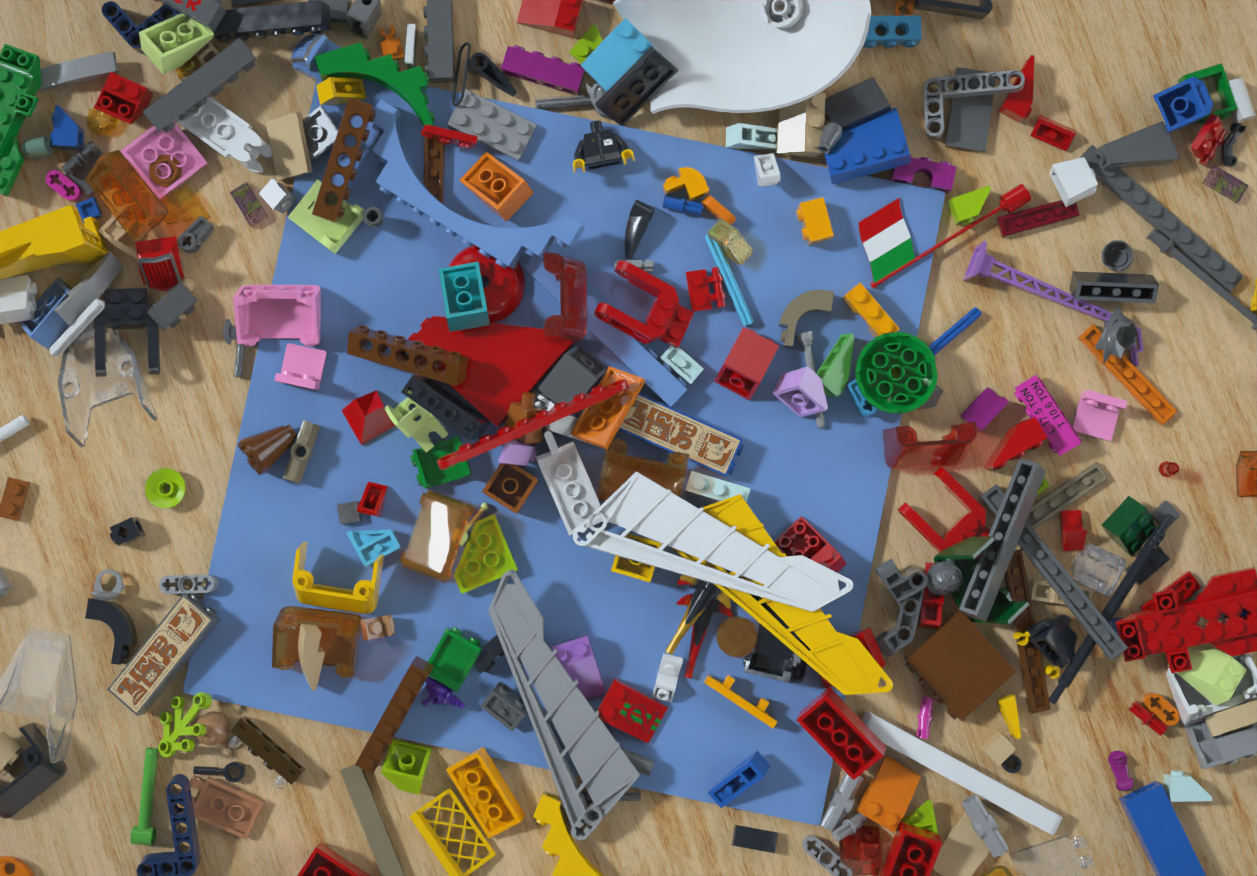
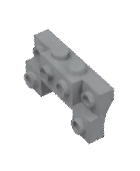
[1185,721,1257,769]

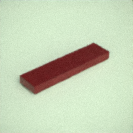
[996,200,1080,238]

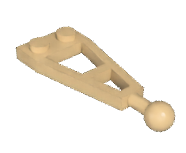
[98,203,195,293]

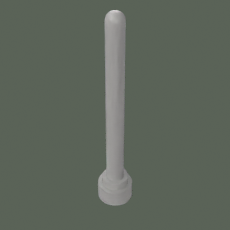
[797,331,825,428]

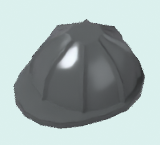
[926,561,963,595]

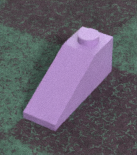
[498,439,538,465]

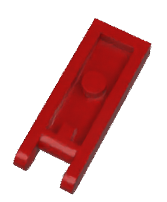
[421,125,478,150]

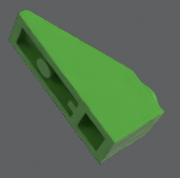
[816,333,855,397]

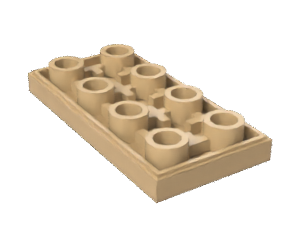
[933,802,1010,876]

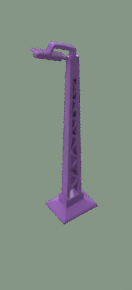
[963,241,1144,367]

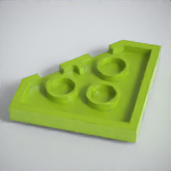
[454,514,518,594]

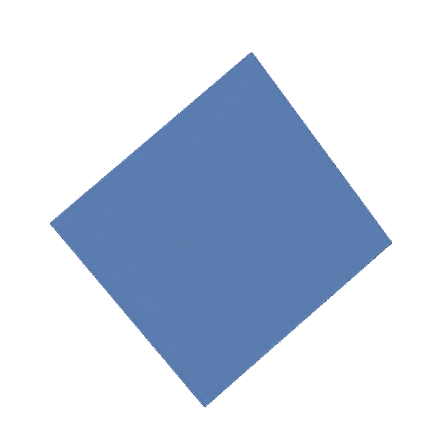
[183,78,945,825]

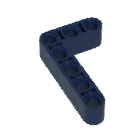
[101,1,181,54]
[136,774,201,876]

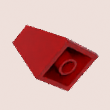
[714,327,779,401]

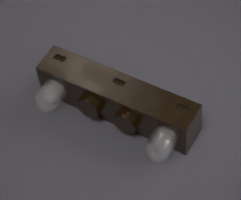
[228,716,306,789]

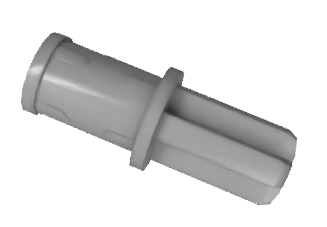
[832,813,867,842]

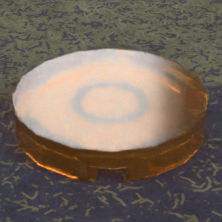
[716,616,757,657]

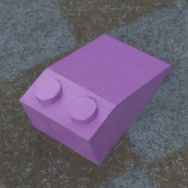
[549,634,606,699]

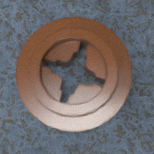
[149,155,182,187]

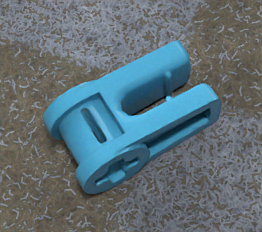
[846,379,877,417]

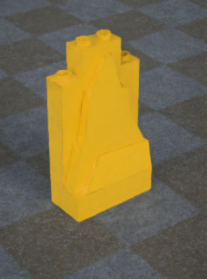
[0,204,109,280]

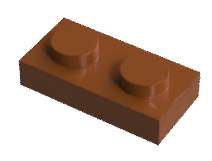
[0,477,30,521]

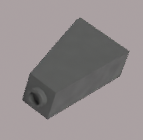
[1094,121,1179,169]

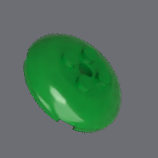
[856,332,938,414]

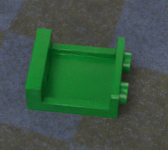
[410,435,472,489]
[428,626,483,692]

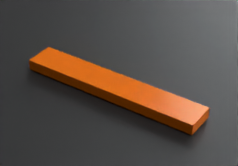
[1078,324,1178,425]

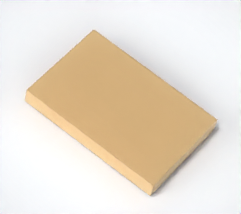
[266,112,312,181]

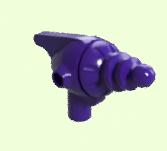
[421,676,465,709]

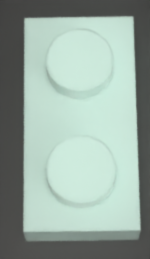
[660,346,704,385]

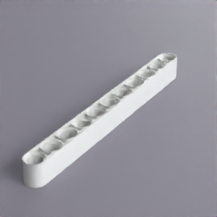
[861,710,1063,836]

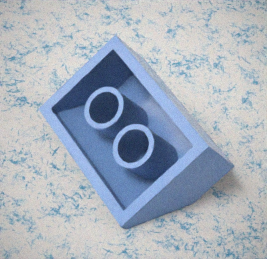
[19,277,73,350]

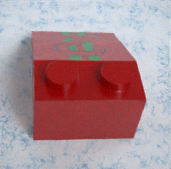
[597,678,668,744]

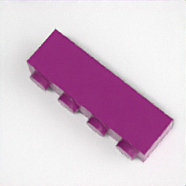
[501,45,585,96]

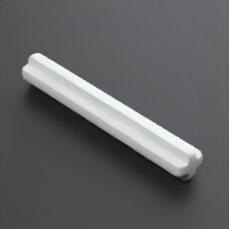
[49,299,105,357]

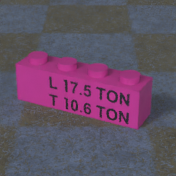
[1014,373,1082,456]

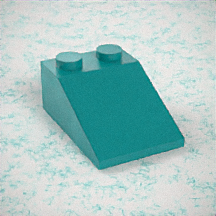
[438,262,490,332]

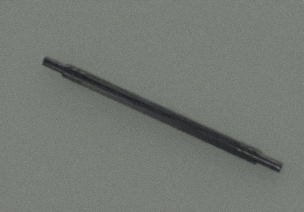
[1048,513,1174,705]

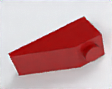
[998,55,1035,123]

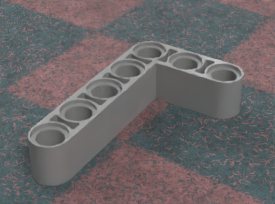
[924,70,1025,139]

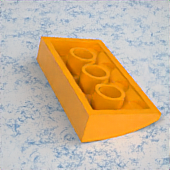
[446,746,526,839]

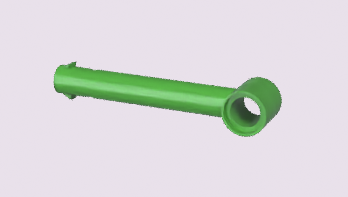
[130,747,158,846]

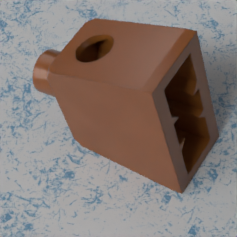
[505,392,543,444]

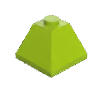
[381,739,432,795]

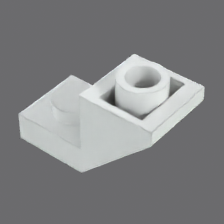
[652,653,683,702]

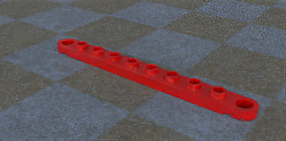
[437,379,629,470]

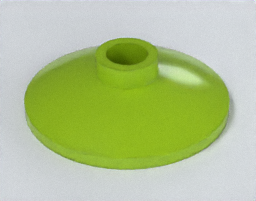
[145,468,186,509]

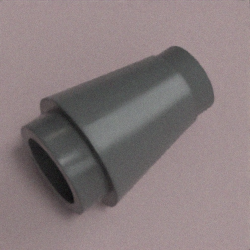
[818,122,842,154]
[363,207,383,227]

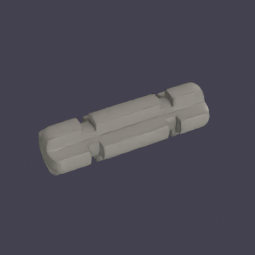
[614,260,654,272]

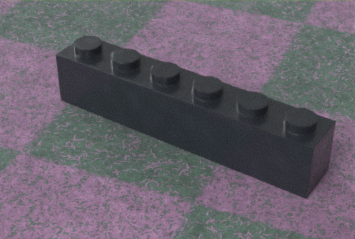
[211,0,330,43]

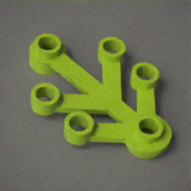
[158,692,212,758]

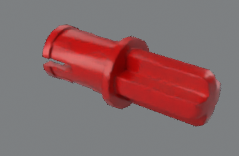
[1128,700,1167,736]

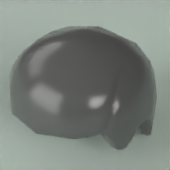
[1102,240,1134,272]

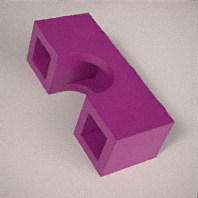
[890,154,957,194]

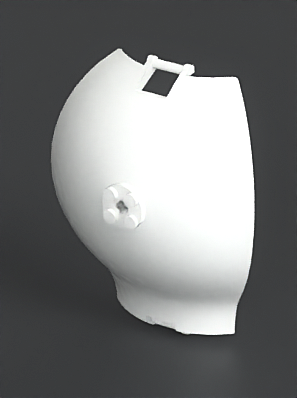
[613,0,871,114]

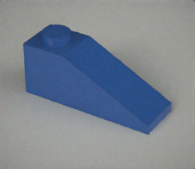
[708,750,771,808]

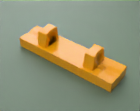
[704,675,777,728]

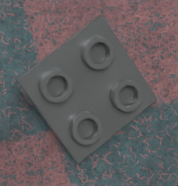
[62,141,117,197]

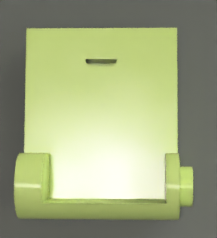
[288,179,364,254]

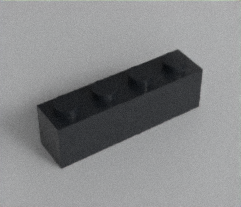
[1069,271,1159,303]

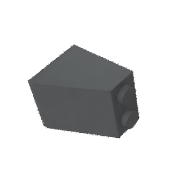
[538,344,607,404]

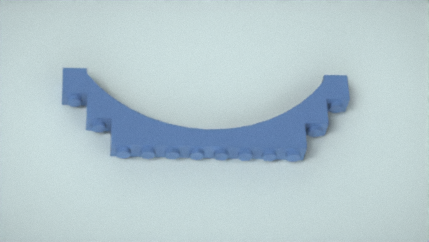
[372,99,585,269]

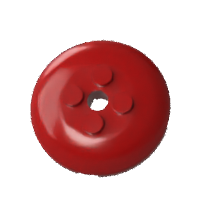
[448,245,525,323]

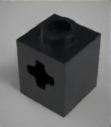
[109,517,146,546]

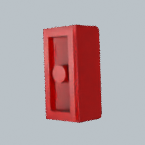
[1030,115,1076,152]

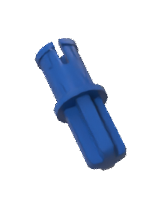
[663,195,704,215]

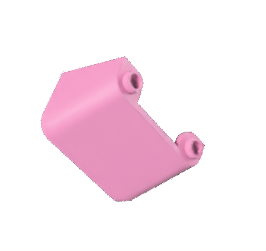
[233,285,321,347]

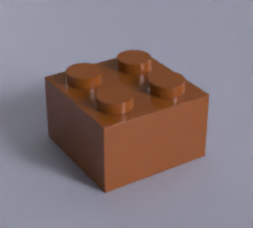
[482,463,540,514]

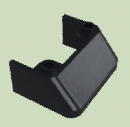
[0,723,67,819]

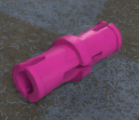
[916,696,935,739]

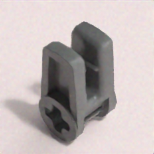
[177,216,214,254]

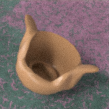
[189,711,229,748]

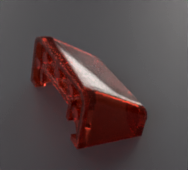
[543,253,587,342]
[883,422,977,469]

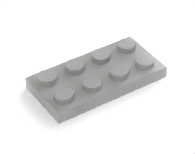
[447,89,537,162]

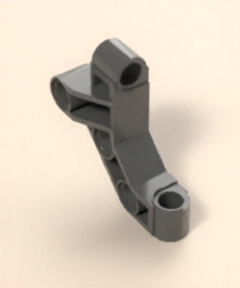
[874,558,928,658]

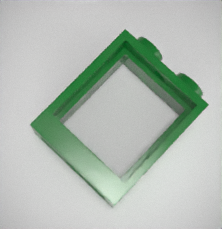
[1177,63,1237,126]

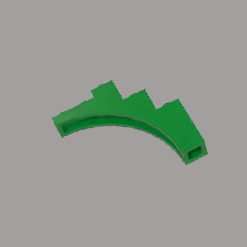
[314,42,435,127]

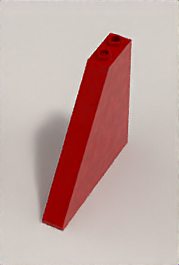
[407,316,579,428]

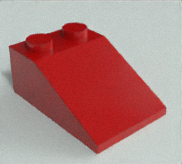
[517,0,585,38]

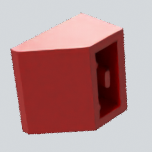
[94,72,153,125]

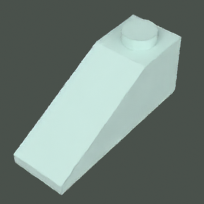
[726,123,777,151]

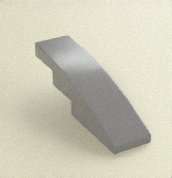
[39,52,119,91]
[54,251,124,326]

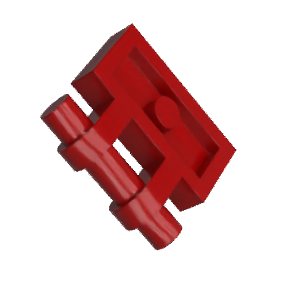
[1190,113,1227,166]
[685,267,726,312]

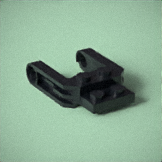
[94,288,160,377]

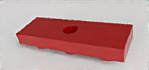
[1140,571,1202,611]

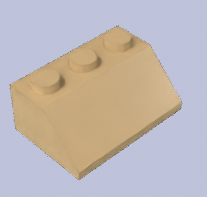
[776,93,826,158]

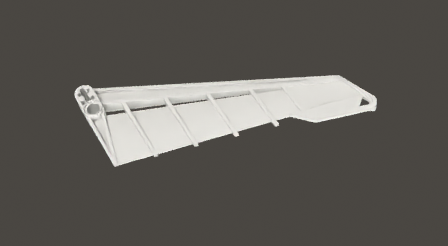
[573,472,853,612]

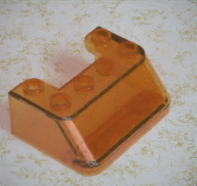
[597,438,690,502]

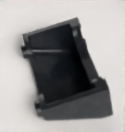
[743,596,810,683]

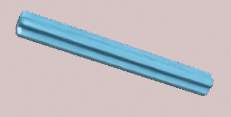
[705,232,754,327]

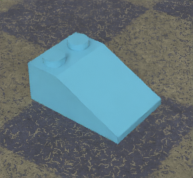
[581,18,654,92]

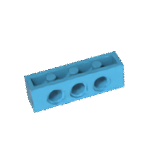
[864,15,922,48]

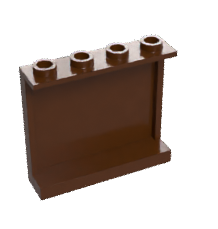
[904,610,1016,721]

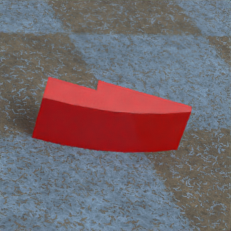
[917,562,944,630]

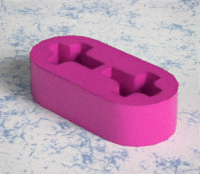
[46,170,82,202]

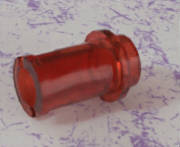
[1159,461,1179,477]

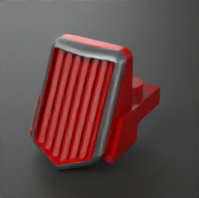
[135,236,185,292]

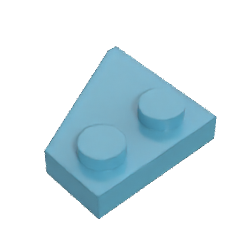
[346,529,401,567]

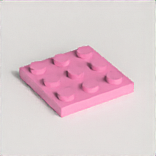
[121,123,208,200]

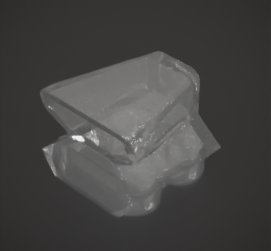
[1070,542,1126,597]

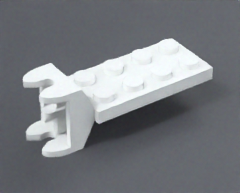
[177,97,273,173]

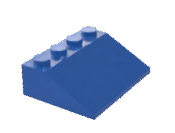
[824,107,911,184]

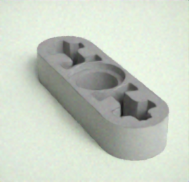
[159,575,218,594]
[802,834,853,876]

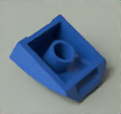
[1153,77,1213,134]

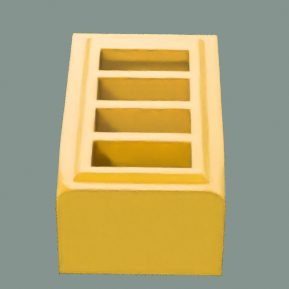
[996,693,1021,739]

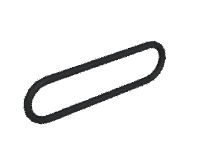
[452,42,471,107]

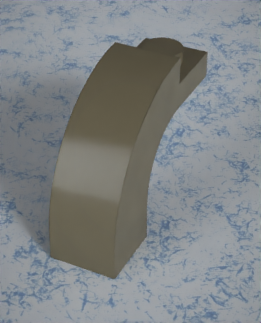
[778,290,834,348]

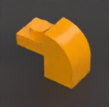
[663,167,710,201]

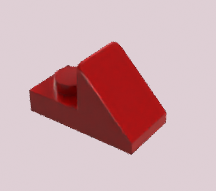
[1059,510,1087,551]

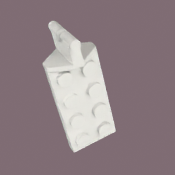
[536,429,603,535]

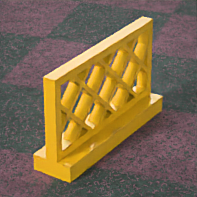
[409,787,496,876]

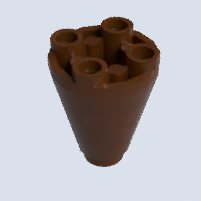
[237,424,297,476]

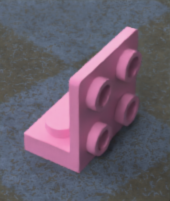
[274,343,327,391]
[1072,390,1128,441]

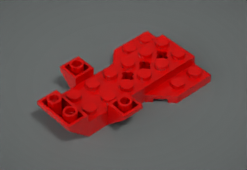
[1115,567,1257,673]

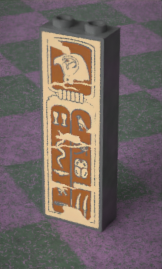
[107,593,221,716]

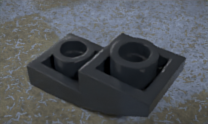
[732,825,778,853]

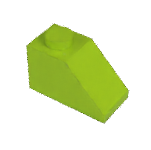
[948,186,991,226]

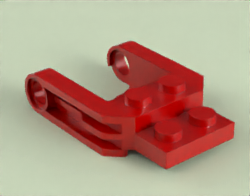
[594,261,694,349]
[897,467,990,558]

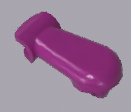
[1108,750,1133,791]

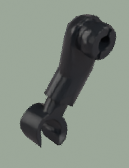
[1221,122,1246,167]

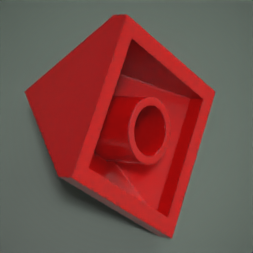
[341,390,396,445]

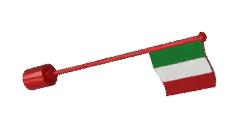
[858,184,1031,289]

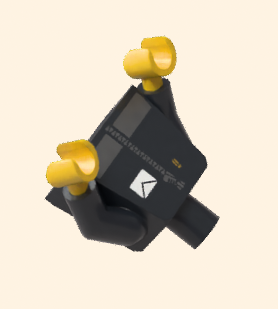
[573,120,635,173]
[1013,615,1077,679]

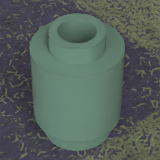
[21,136,54,160]

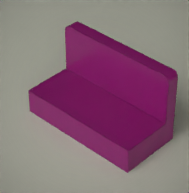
[961,387,1009,432]

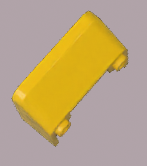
[292,542,384,614]

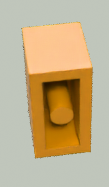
[796,197,834,245]

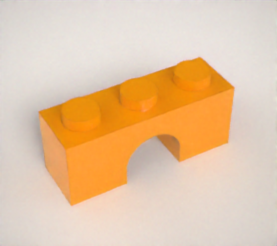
[842,282,900,338]

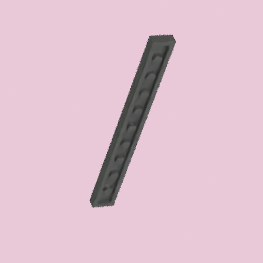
[1080,145,1244,292]
[980,484,1128,661]

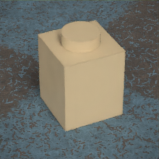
[980,732,1016,766]

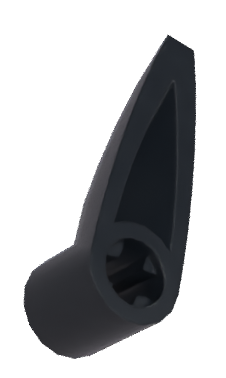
[468,52,517,97]
[625,200,655,260]

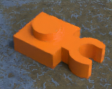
[380,25,405,60]

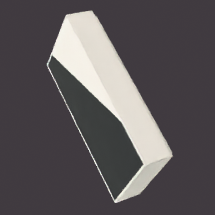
[405,24,418,69]

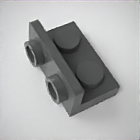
[480,682,527,731]

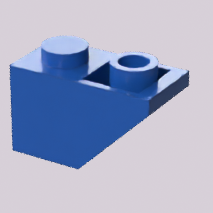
[50,105,84,151]

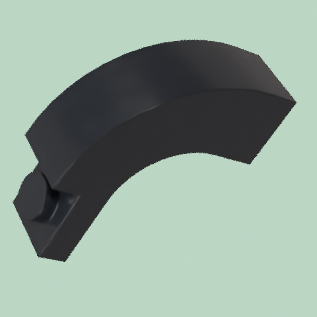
[85,598,137,665]

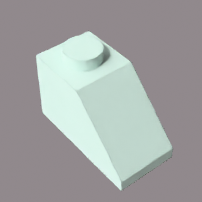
[1164,770,1212,802]

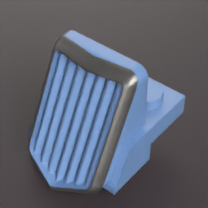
[291,34,341,83]

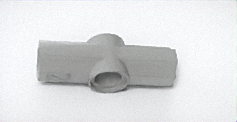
[820,773,864,832]
[961,794,1009,858]

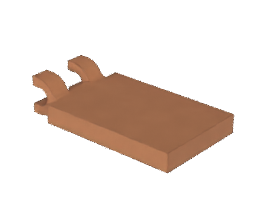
[179,775,265,840]

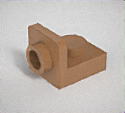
[360,615,395,640]

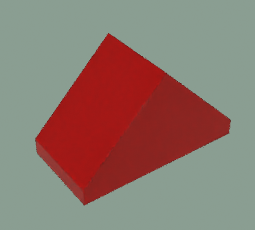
[357,481,388,517]

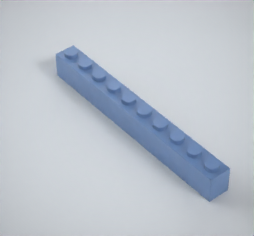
[524,252,688,407]

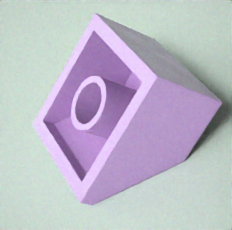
[773,366,828,417]

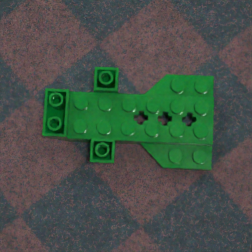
[0,44,42,197]

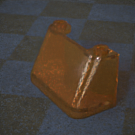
[399,490,476,583]
[272,606,362,678]

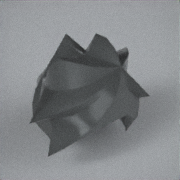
[1095,307,1138,365]

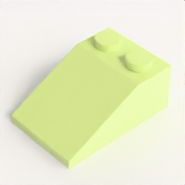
[139,13,214,75]
[1167,644,1247,706]

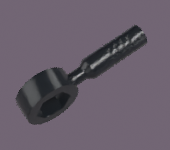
[193,761,246,783]

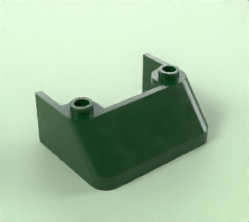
[934,536,1029,624]

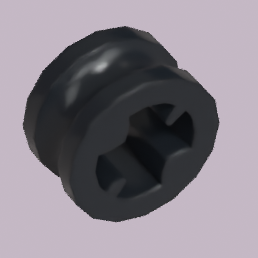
[1001,754,1022,773]

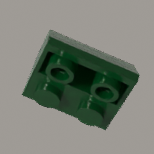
[1101,496,1158,557]

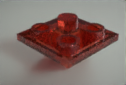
[839,824,882,876]

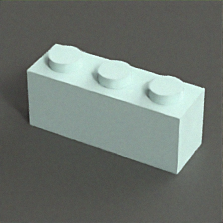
[685,471,750,502]

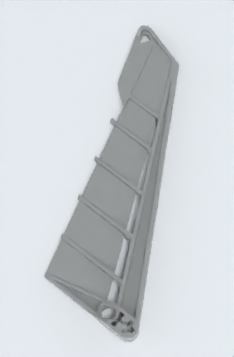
[488,569,640,840]

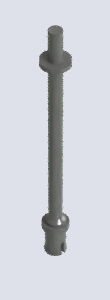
[1146,228,1257,330]

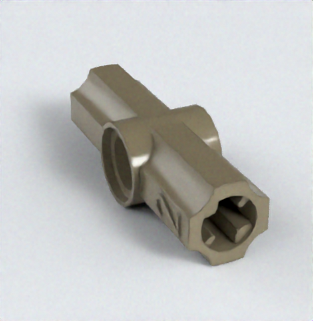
[283,420,321,484]

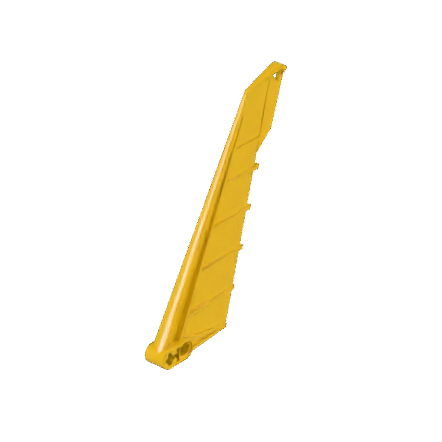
[671,494,893,695]

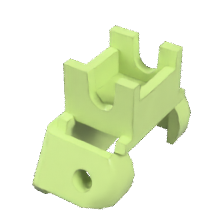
[385,397,448,452]

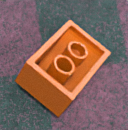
[459,152,533,222]
[855,755,921,833]

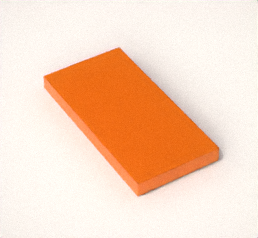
[571,366,645,450]

